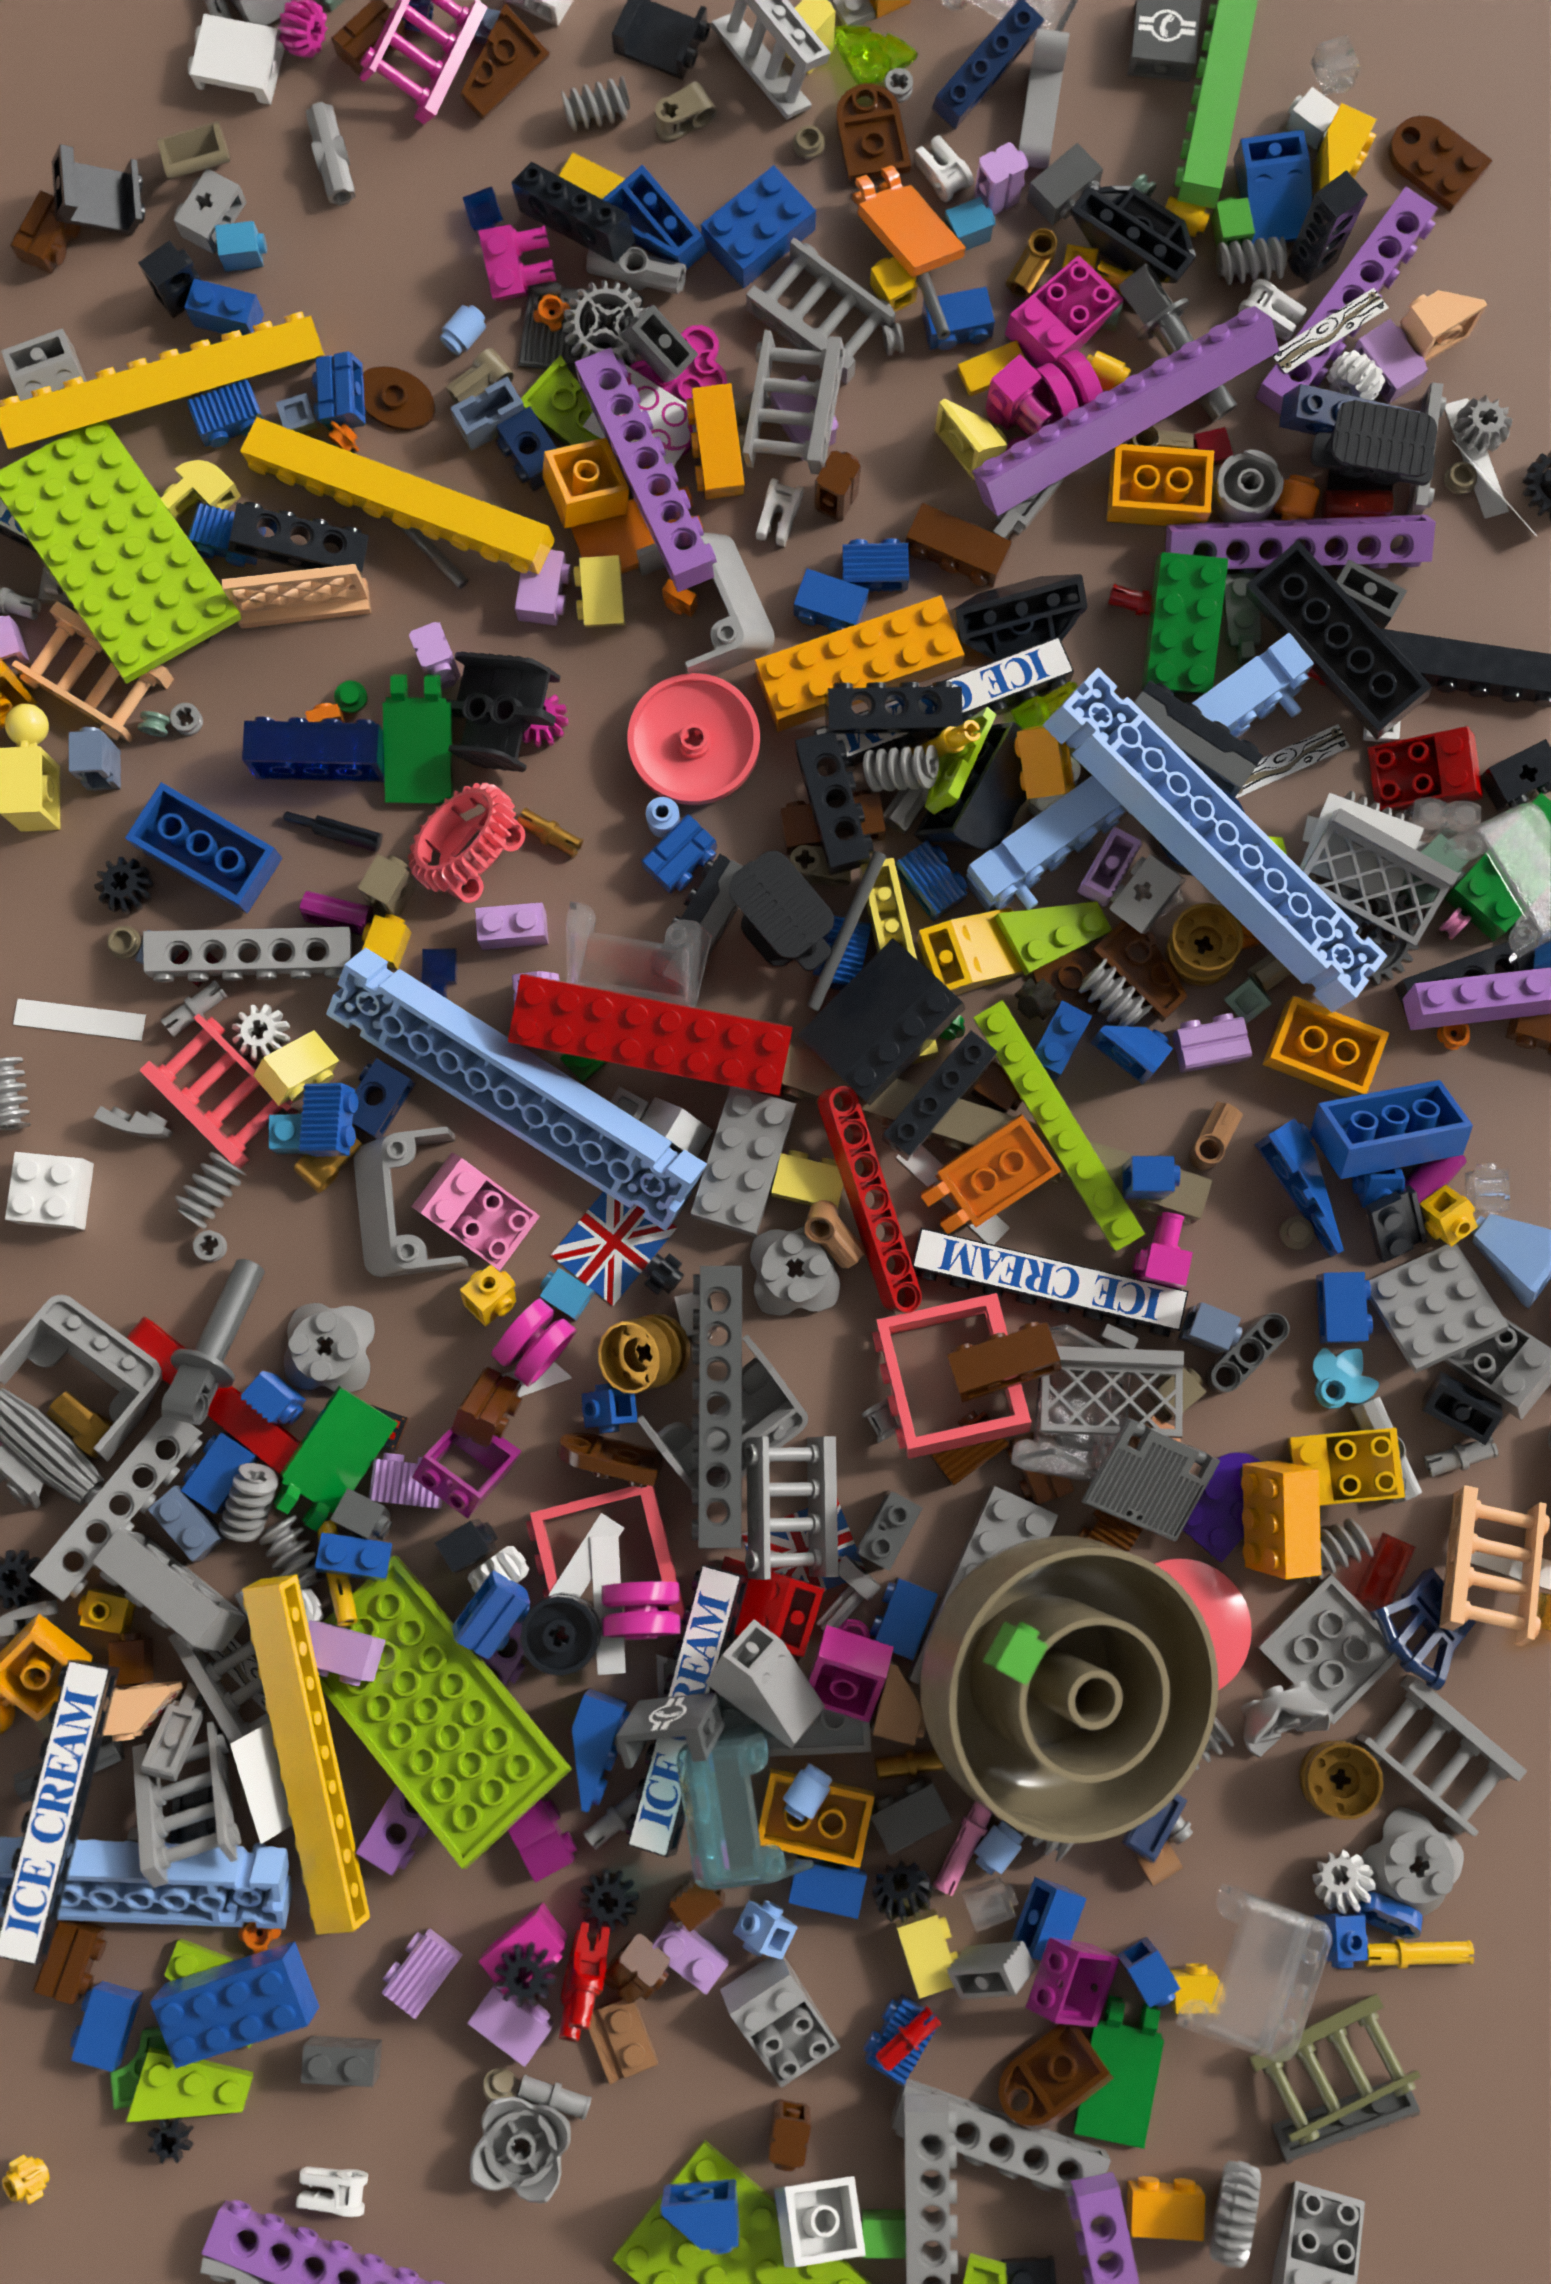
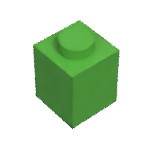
[1211,197,1255,249]
[983,1621,1048,1686]
[861,2209,906,2258]

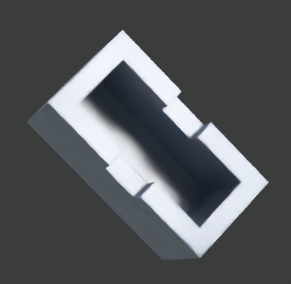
[450,377,525,451]
[69,727,121,790]
[1178,1302,1242,1354]
[148,1486,227,1562]

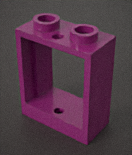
[412,1427,522,1519]
[1025,1937,1120,2027]

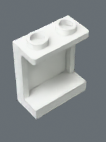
[188,14,284,105]

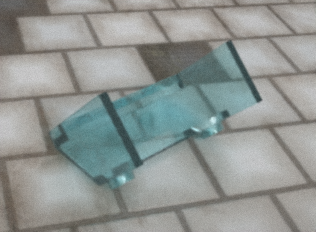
[677,1723,814,1890]

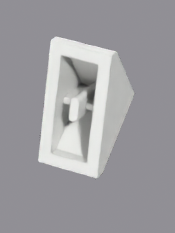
[640,1097,713,1157]

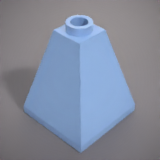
[1471,1214,1551,1309]

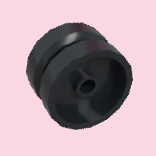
[520,1592,602,1676]

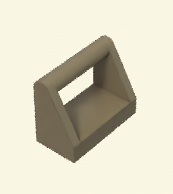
[157,121,230,180]

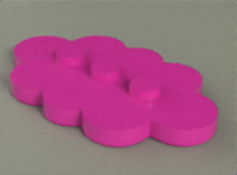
[618,325,727,456]

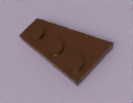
[1090,920,1188,1023]

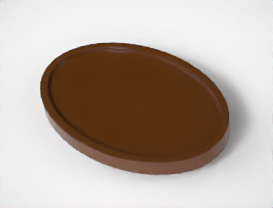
[363,366,436,431]
[1032,948,1101,1015]

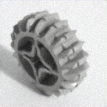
[563,280,645,364]
[1210,2160,1261,2268]

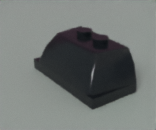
[914,722,1027,849]

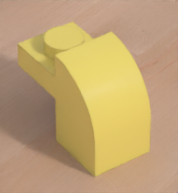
[160,460,241,521]

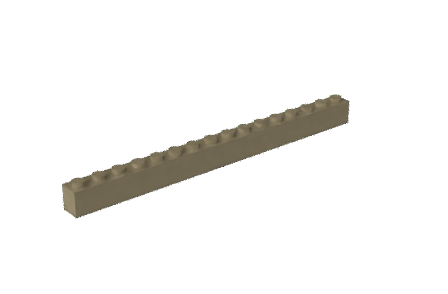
[781,1044,1213,1225]

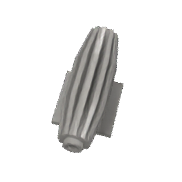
[0,1388,105,1509]

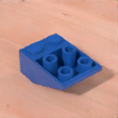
[1233,130,1312,245]
[572,1688,631,1813]

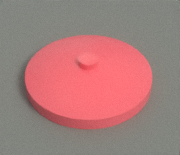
[627,673,760,805]
[1154,1558,1252,1690]

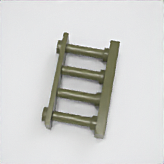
[1247,1994,1421,2146]

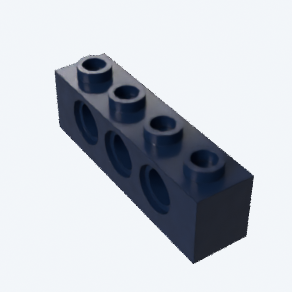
[932,0,1045,130]
[1279,384,1419,435]

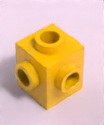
[1419,1184,1478,1247]
[460,1264,516,1327]

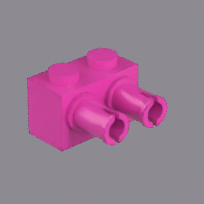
[478,224,556,302]
[985,354,1054,437]
[1131,1212,1193,1289]

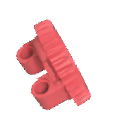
[408,782,525,903]

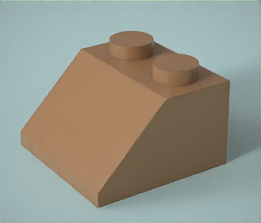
[870,1660,926,1745]

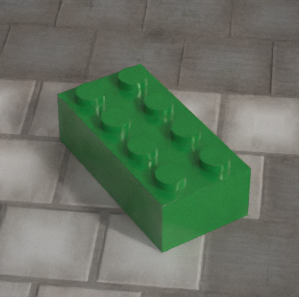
[1141,552,1229,696]
[1444,793,1551,942]

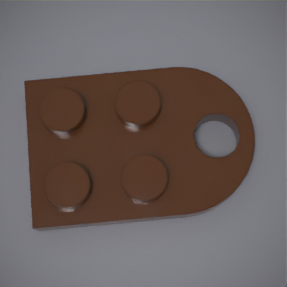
[836,83,912,183]
[1388,115,1493,212]
[557,1433,664,1488]
[999,2024,1114,2130]

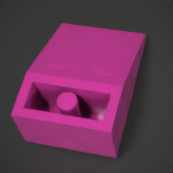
[1005,255,1124,367]

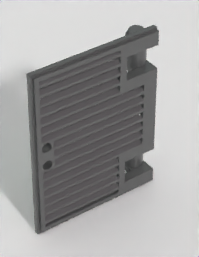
[518,282,644,373]
[1081,1417,1220,1542]

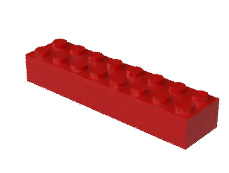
[508,974,793,1095]

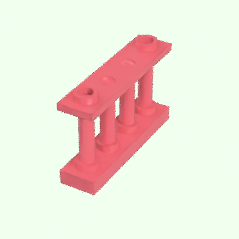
[139,1013,298,1169]

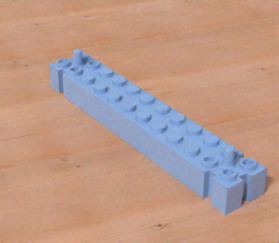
[964,633,1314,912]
[1042,668,1387,1013]
[326,947,707,1231]
[0,1836,293,1929]

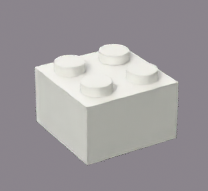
[5,1152,94,1230]
[774,2176,865,2267]

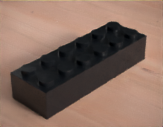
[1246,540,1432,740]

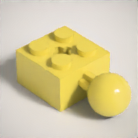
[0,704,60,832]

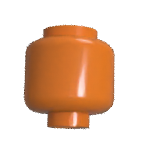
[1273,475,1320,520]

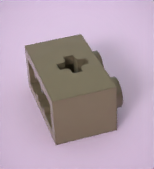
[357,854,417,917]

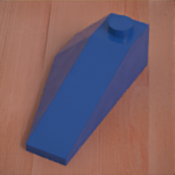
[1254,1118,1344,1257]

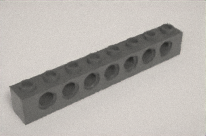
[692,1266,742,1548]

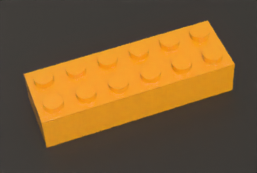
[755,595,965,732]

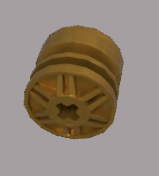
[1165,902,1244,987]
[598,1314,690,1394]
[1299,1740,1384,1820]

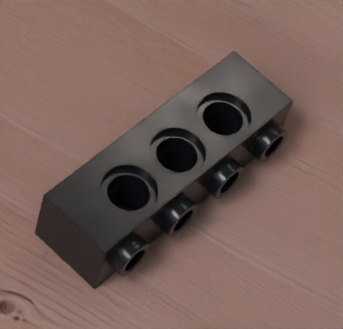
[511,161,635,263]
[1287,170,1368,285]
[228,502,369,575]
[825,681,963,734]
[795,730,874,876]
[1394,935,1535,1017]

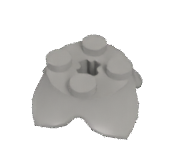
[750,1226,840,1316]
[284,1303,375,1392]
[1240,1681,1331,1758]
[1362,1806,1464,1916]
[470,2097,571,2203]

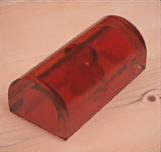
[1322,490,1394,518]
[1355,1532,1416,1608]

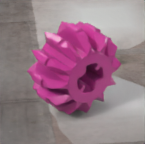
[277,0,328,58]
[522,694,569,748]

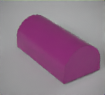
[299,891,374,935]
[1404,1155,1467,1213]

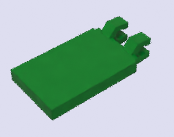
[382,674,453,804]
[273,1386,398,1532]
[1073,1995,1164,2149]

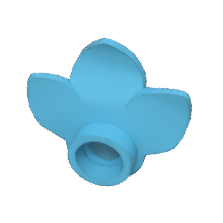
[1313,1348,1379,1409]

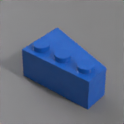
[603,164,708,270]

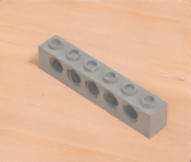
[143,927,352,982]
[30,1415,203,1601]
[890,2078,1111,2197]
[905,2094,958,2284]

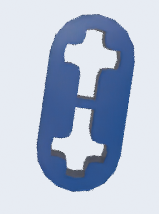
[1355,1891,1423,1939]

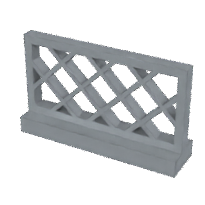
[1302,808,1460,946]
[1041,1346,1184,1439]

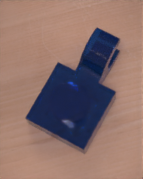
[462,186,504,231]
[422,948,457,999]

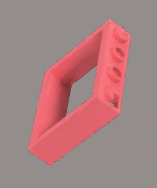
[872,1293,1031,1459]
[526,1486,685,1639]

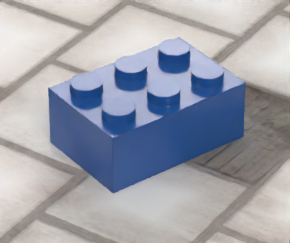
[701,165,816,289]

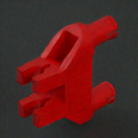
[558,1922,610,2042]

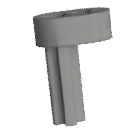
[816,1555,881,1631]

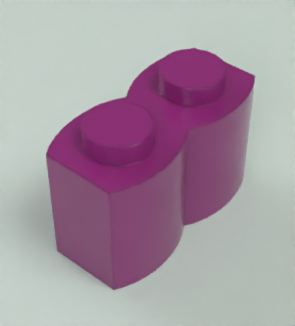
[508,1796,577,1883]

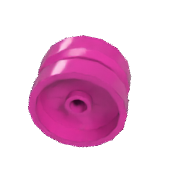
[1035,350,1103,425]
[491,1298,577,1387]
[601,1582,681,1640]

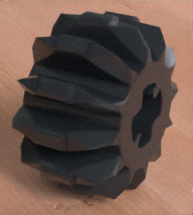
[94,856,154,914]
[0,1550,45,1609]
[872,1859,934,1925]
[579,1868,639,1932]
[495,1942,557,2008]

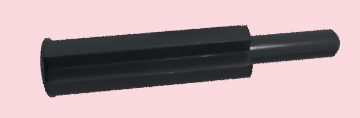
[283,811,383,852]

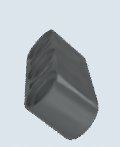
[1205,1313,1290,1393]

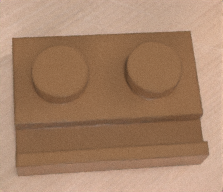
[589,1998,658,2085]

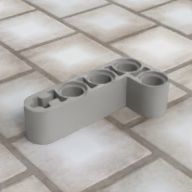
[1018,28,1070,169]

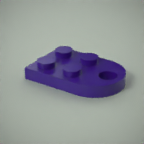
[1182,1452,1261,1563]

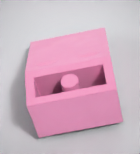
[411,1152,540,1271]

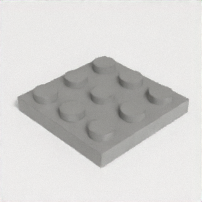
[1369,1243,1509,1373]
[1256,1574,1399,1725]

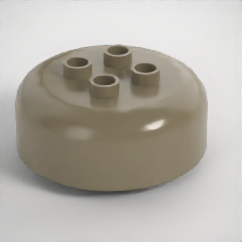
[920,1536,1219,1843]

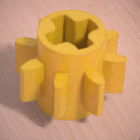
[2,2155,49,2205]

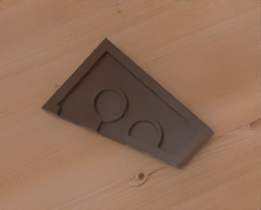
[460,3,550,121]

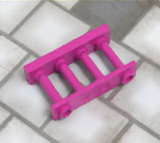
[359,0,487,125]

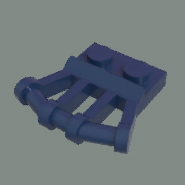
[1369,1568,1477,1691]

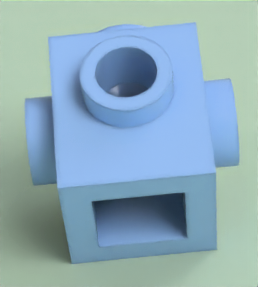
[733,1900,798,1960]

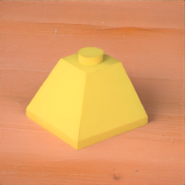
[935,399,1007,480]

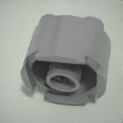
[1211,450,1284,522]

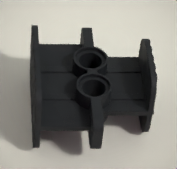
[1310,400,1437,513]
[446,651,561,772]
[729,851,834,971]

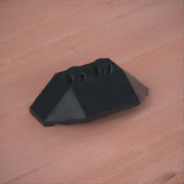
[1070,185,1196,284]
[954,574,1088,661]

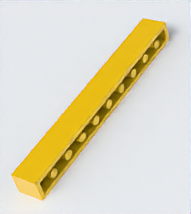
[0,312,324,449]
[240,417,555,575]
[242,1574,370,1935]

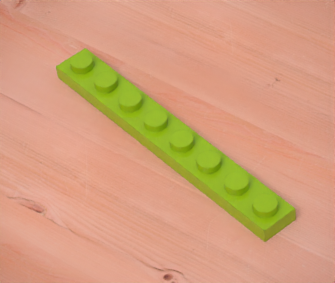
[973,1000,1145,1252]

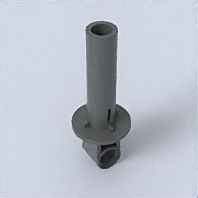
[1119,264,1237,423]
[161,1259,265,1425]

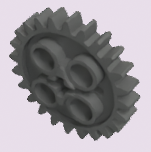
[1333,884,1419,986]

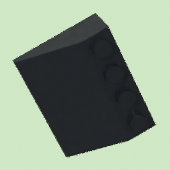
[798,938,966,1106]

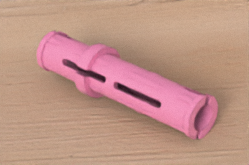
[932,1801,993,1896]

